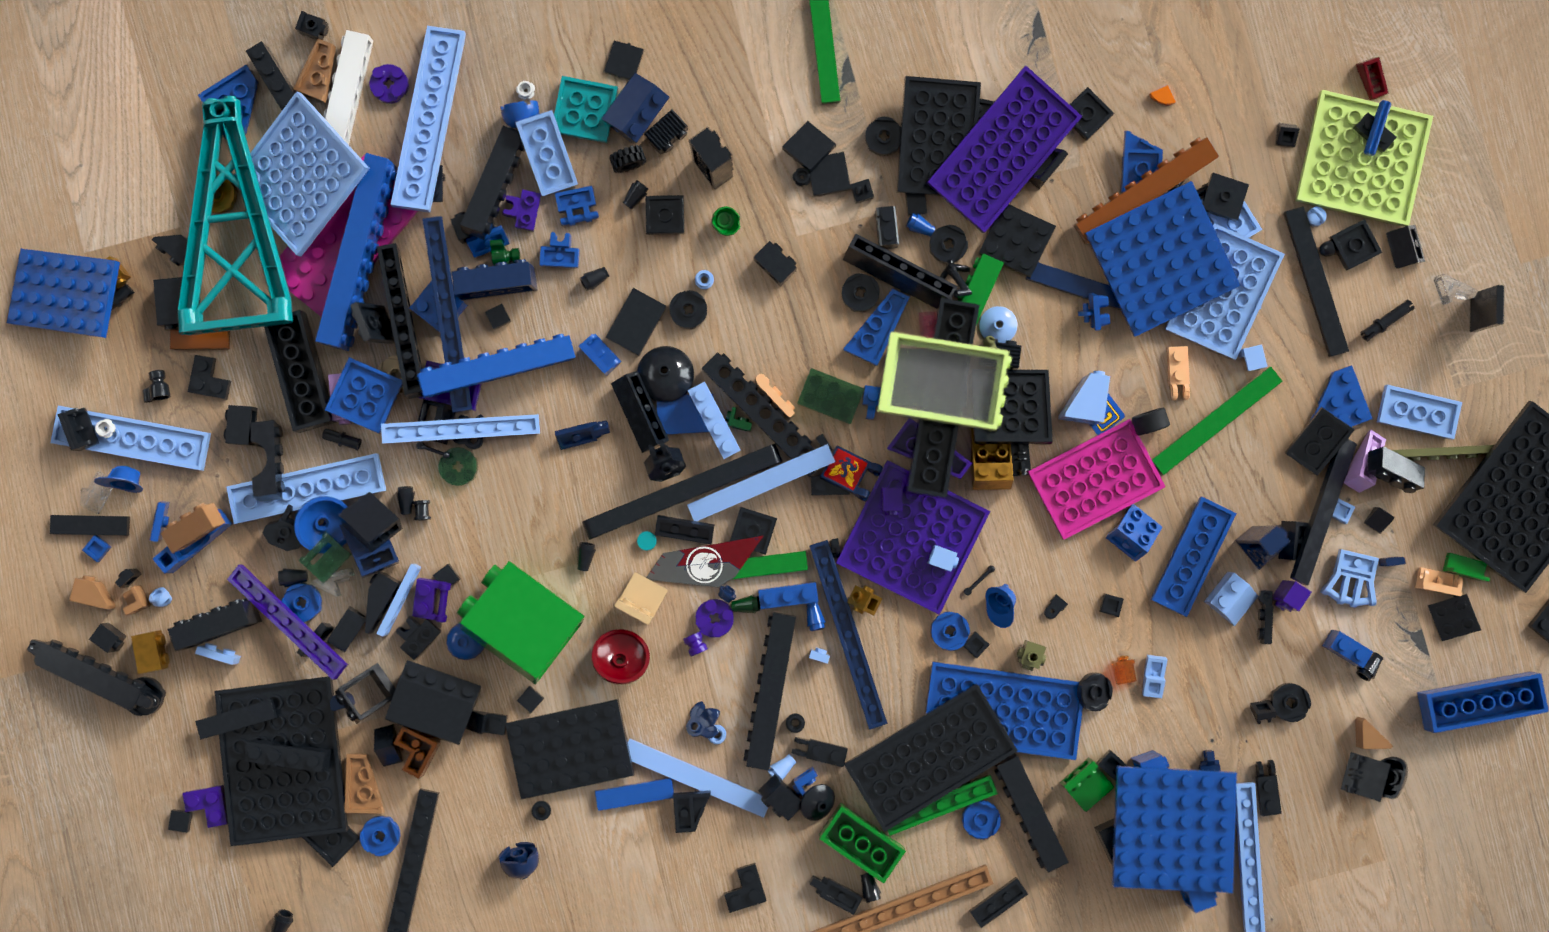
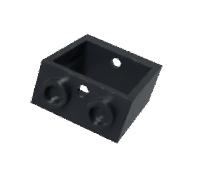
[335,663,396,724]

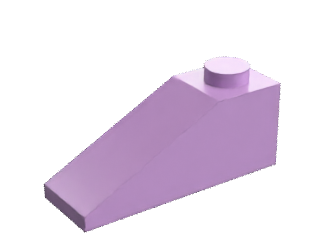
[1344,430,1386,493]

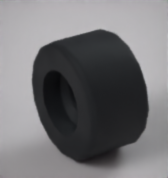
[1132,407,1170,436]

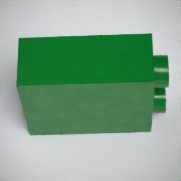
[457,561,585,685]

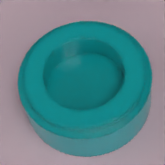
[637,531,657,550]

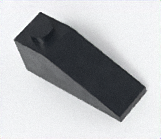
[365,572,402,634]

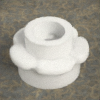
[516,81,535,100]
[95,419,116,438]

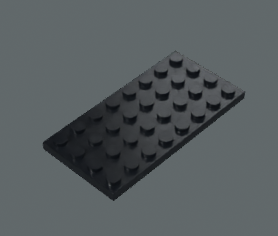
[844,683,1018,832]

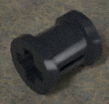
[413,500,431,521]

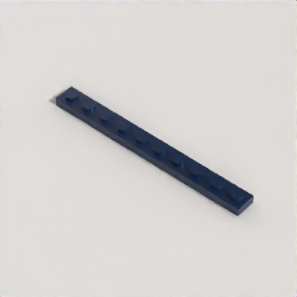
[422,216,472,412]
[809,540,888,730]

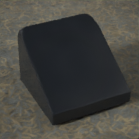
[1276,123,1300,147]
[1364,507,1395,534]

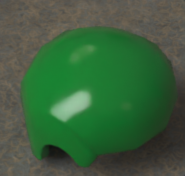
[711,206,741,236]

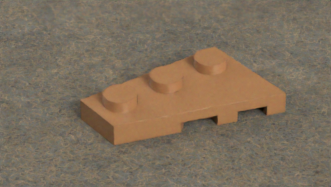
[293,38,336,103]
[345,753,385,814]

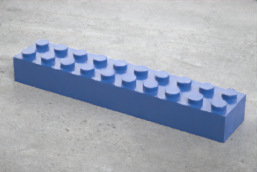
[315,153,398,351]

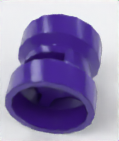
[683,631,708,656]

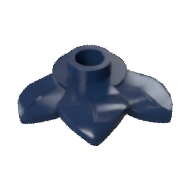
[686,701,720,738]

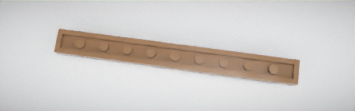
[811,864,993,932]

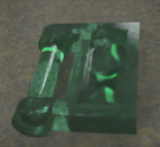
[299,532,352,583]

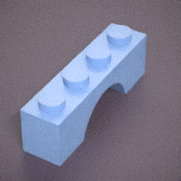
[687,382,740,459]

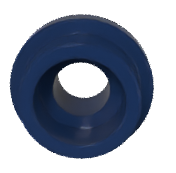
[718,585,736,603]

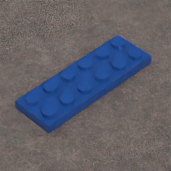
[1150,496,1237,617]

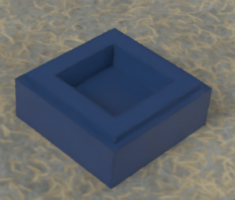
[1378,556,1406,566]

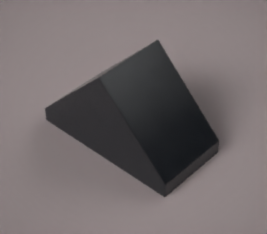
[374,724,403,767]

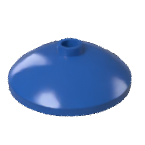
[294,496,347,554]

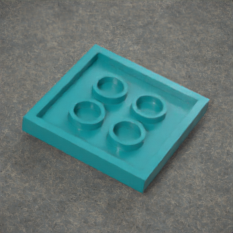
[554,76,619,144]

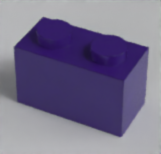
[1273,580,1312,612]

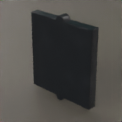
[604,40,644,80]

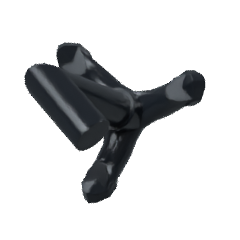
[940,259,972,298]

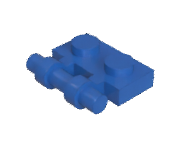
[555,186,599,226]

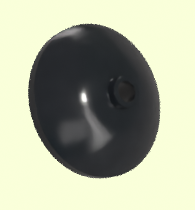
[637,346,694,402]

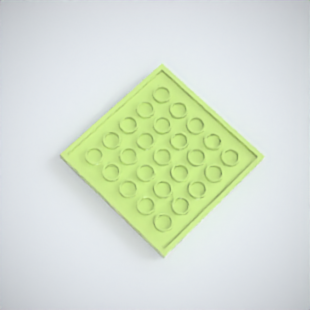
[1295,90,1433,227]

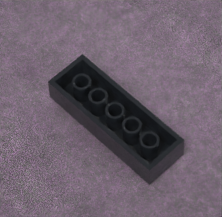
[264,310,337,433]

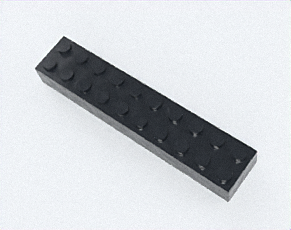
[906,298,980,499]

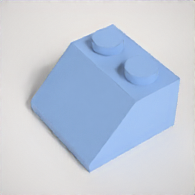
[1204,572,1258,626]

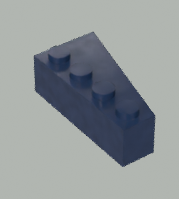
[1235,526,1290,570]

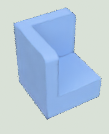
[1238,345,1267,371]

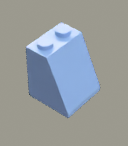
[1058,371,1110,425]

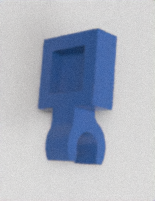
[862,385,881,420]

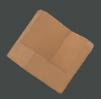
[122,585,151,615]

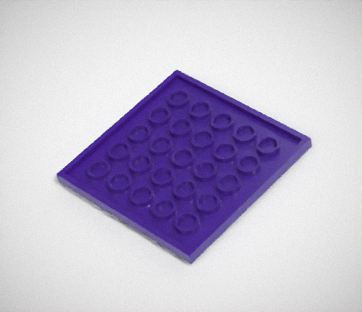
[836,460,991,615]

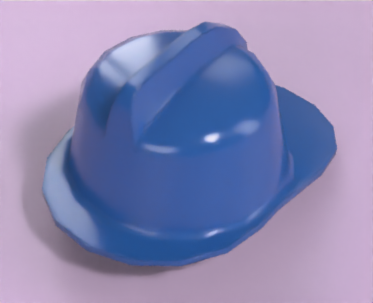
[94,466,143,493]
[986,584,1016,628]

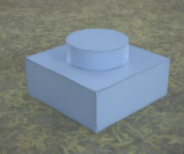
[809,647,830,664]

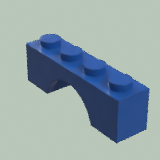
[152,509,233,574]

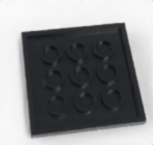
[971,369,1053,444]

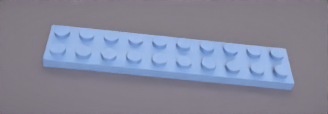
[391,26,466,213]

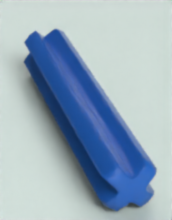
[1364,100,1391,156]

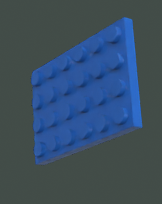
[7,248,120,338]

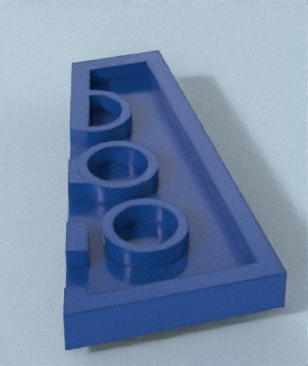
[843,289,910,366]

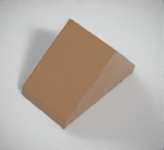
[1355,717,1393,749]

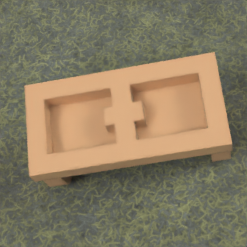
[1415,567,1463,596]

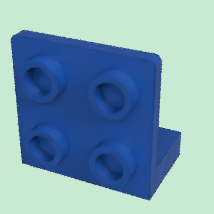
[1106,504,1162,562]

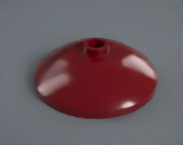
[591,629,650,685]

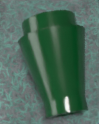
[731,595,760,614]

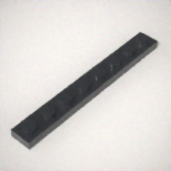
[387,788,440,932]

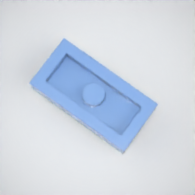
[195,643,241,665]

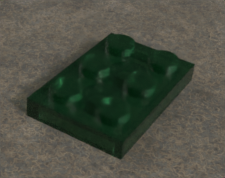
[797,368,864,425]

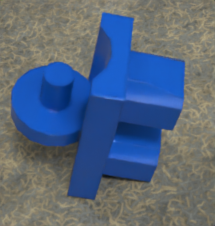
[1078,293,1110,330]

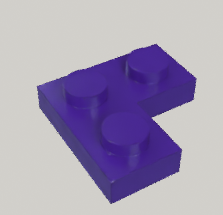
[182,785,228,828]

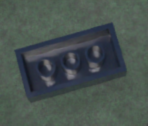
[452,259,538,300]

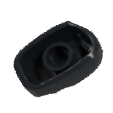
[1381,756,1408,799]

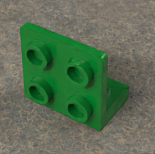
[1060,757,1114,812]

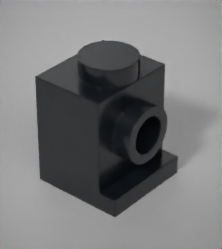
[295,11,329,40]

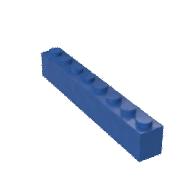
[417,334,576,398]

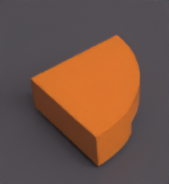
[1149,85,1176,106]

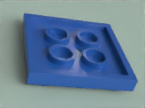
[325,357,403,434]

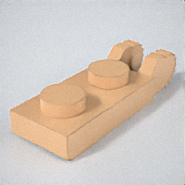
[1167,346,1190,400]
[755,374,795,419]

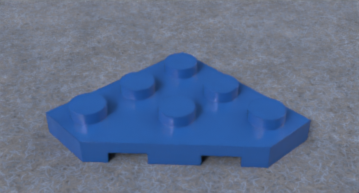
[198,65,259,139]
[1311,365,1373,427]

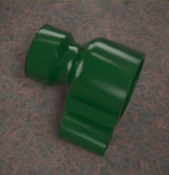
[490,239,521,266]

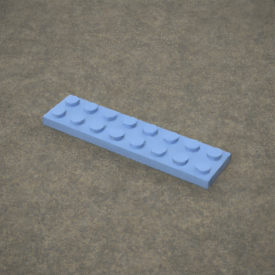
[50,406,211,471]
[226,453,386,524]

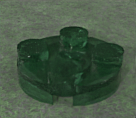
[438,447,478,486]

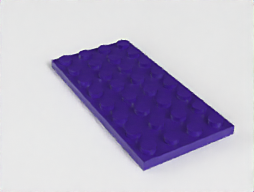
[927,65,1082,233]

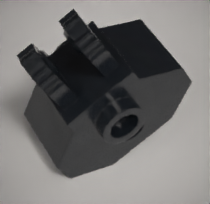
[644,440,686,482]
[263,504,302,551]

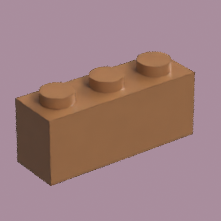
[160,503,225,553]

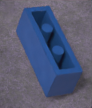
[758,582,818,609]

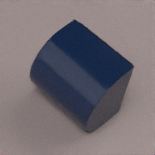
[330,692,355,711]

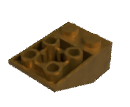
[971,428,1014,490]

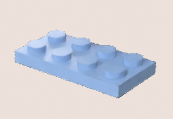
[515,110,578,196]
[1377,385,1462,440]

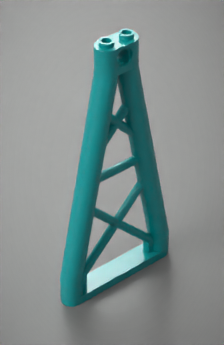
[178,96,293,335]

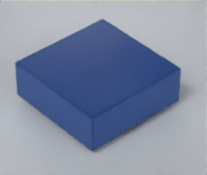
[82,535,111,562]

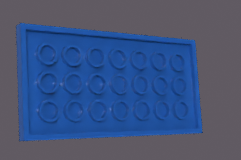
[925,661,1083,760]

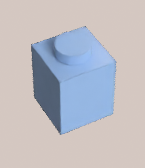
[928,545,959,571]

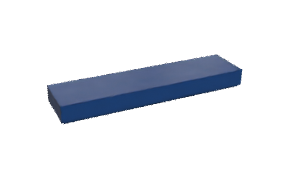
[595,778,674,811]

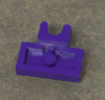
[503,189,541,232]

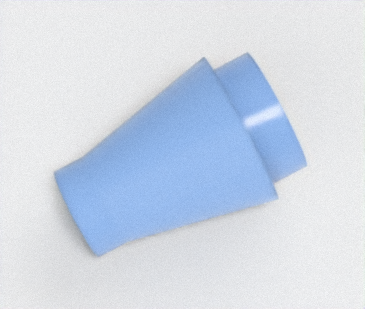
[767,754,796,781]

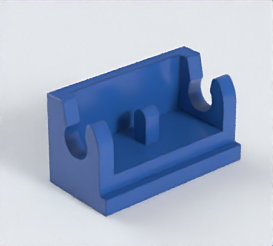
[579,334,621,376]

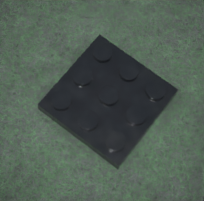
[979,204,1056,278]

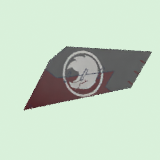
[646,536,763,587]

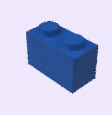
[1322,630,1373,668]

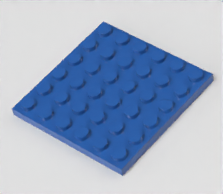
[1085,181,1241,337]
[1112,766,1237,893]

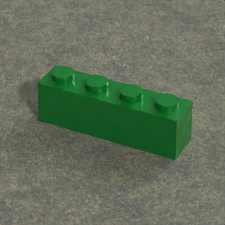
[957,253,1004,325]

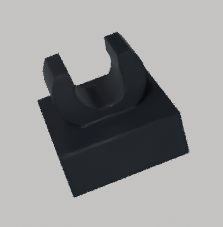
[851,179,874,203]
[1250,700,1276,724]

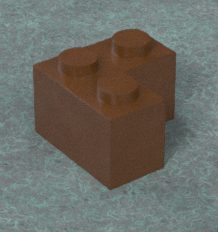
[393,726,442,779]

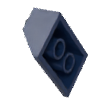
[601,73,670,143]

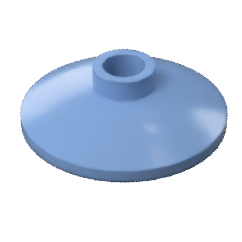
[979,306,1017,343]

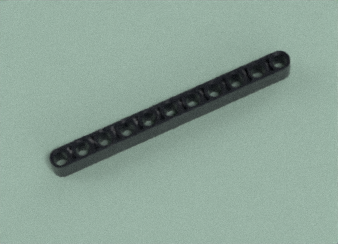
[582,443,782,540]

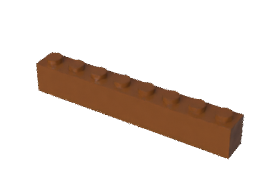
[1073,137,1219,244]

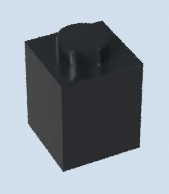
[89,622,127,653]

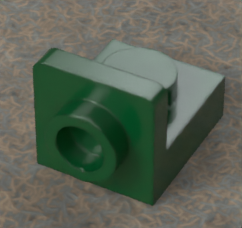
[725,407,752,432]

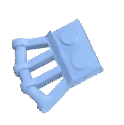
[1320,549,1379,608]

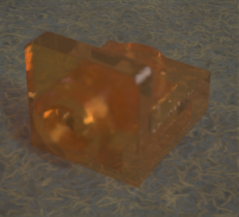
[1112,655,1137,685]

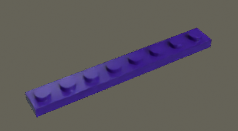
[227,565,348,680]

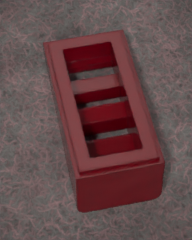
[1356,57,1389,100]

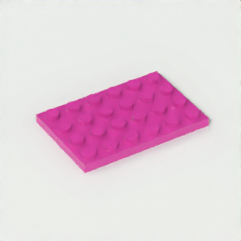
[1028,419,1166,540]

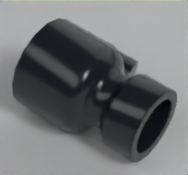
[143,370,171,403]

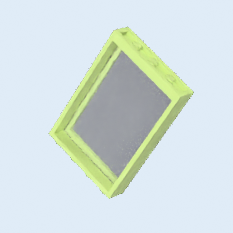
[877,332,1011,431]

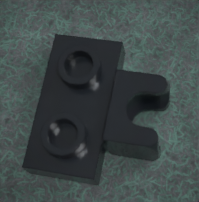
[396,616,441,660]

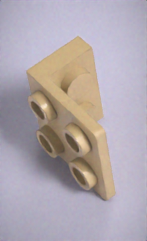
[614,572,668,625]

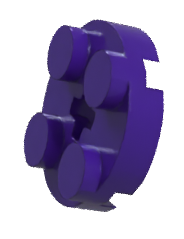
[369,64,409,104]
[696,599,734,637]

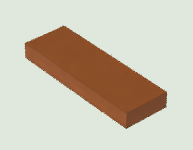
[170,330,230,350]

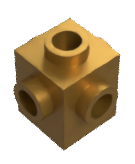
[847,585,883,616]

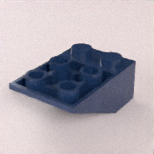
[339,525,399,579]

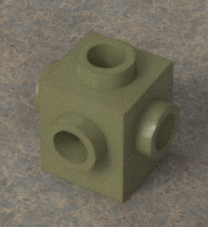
[1016,640,1046,671]

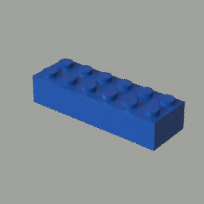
[1417,671,1549,733]

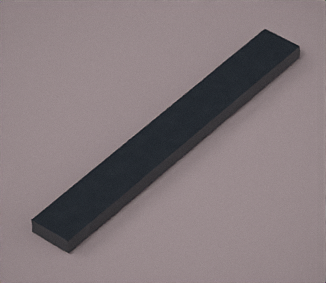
[1284,206,1349,357]
[1290,439,1357,585]

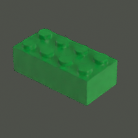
[819,802,906,884]

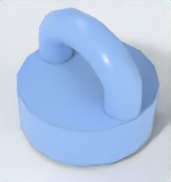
[1306,207,1326,227]
[149,587,172,607]

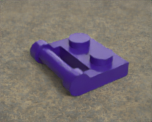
[412,578,451,622]

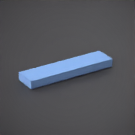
[376,564,421,637]

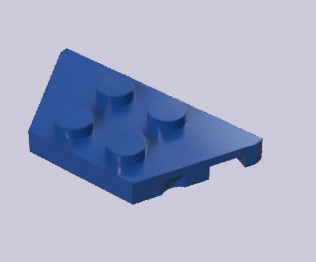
[1121,131,1163,193]

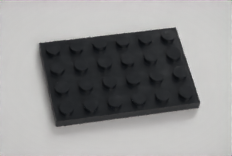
[897,76,981,196]
[505,699,635,799]

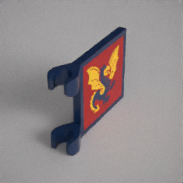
[820,445,883,501]

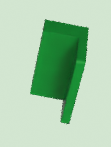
[1442,553,1490,582]

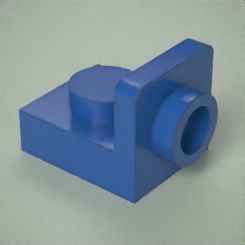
[793,766,818,796]

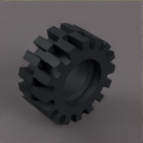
[609,145,646,173]

